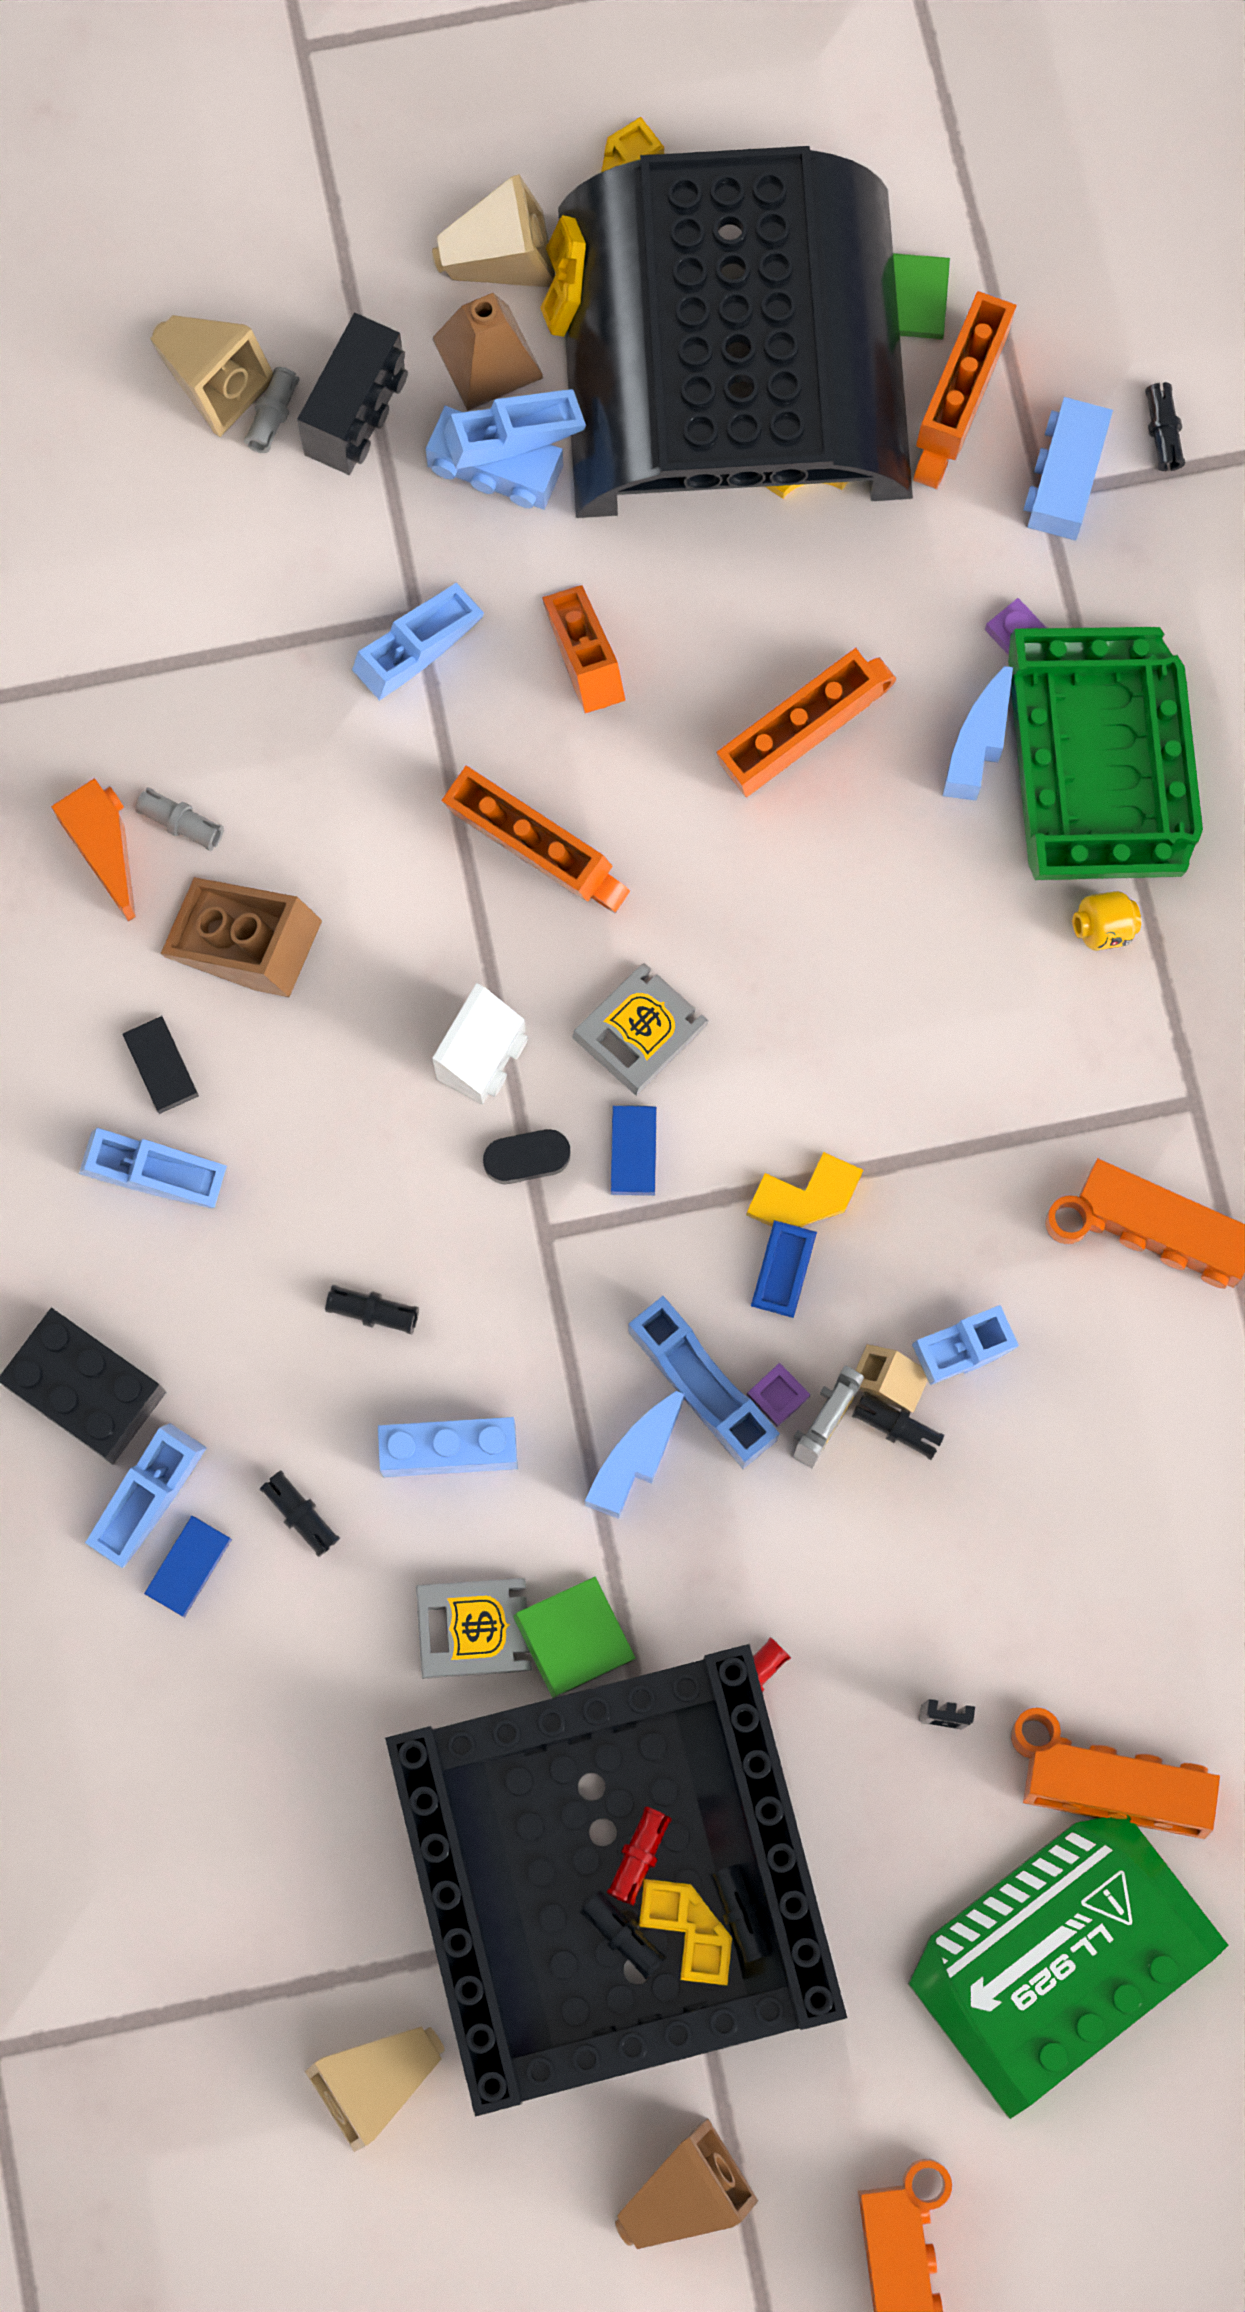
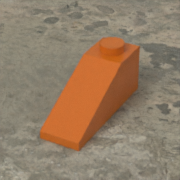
[542,585,626,714]
[51,778,136,922]

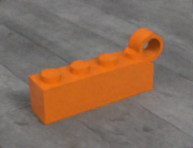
[913,291,1017,489]
[716,648,896,798]
[441,765,631,913]
[1045,1158,1245,1289]
[1011,1708,1220,1840]
[858,2159,952,2312]

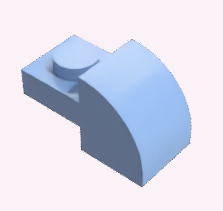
[912,1305,1019,1385]

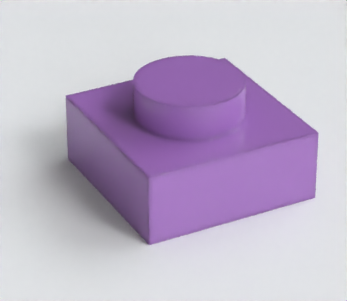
[985,598,1047,655]
[747,1363,811,1428]

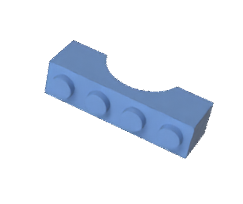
[628,1296,780,1469]

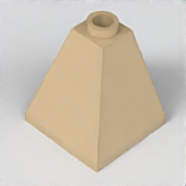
[432,174,555,287]
[150,315,273,437]
[305,2026,445,2152]

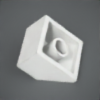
[432,983,528,1105]

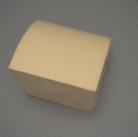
[856,1344,928,1413]

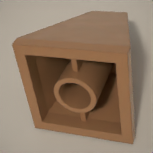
[433,293,543,411]
[615,2119,758,2249]

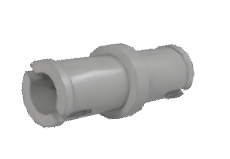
[244,367,300,453]
[135,788,224,851]

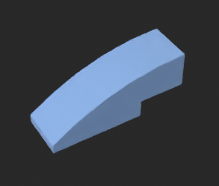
[443,389,586,469]
[352,583,484,700]
[942,666,1013,801]
[79,1128,227,1209]
[585,1391,685,1519]
[85,1423,207,1568]

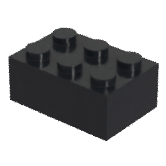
[297,312,408,475]
[0,1307,167,1465]

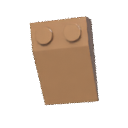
[160,877,322,998]

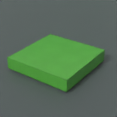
[893,253,950,340]
[513,1576,636,1698]

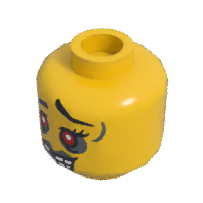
[1072,891,1141,951]

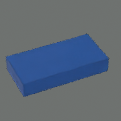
[611,1106,657,1196]
[751,1220,817,1318]
[144,1516,232,1618]

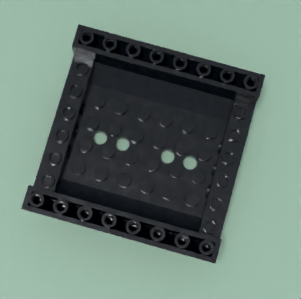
[558,146,913,518]
[385,1644,847,2117]

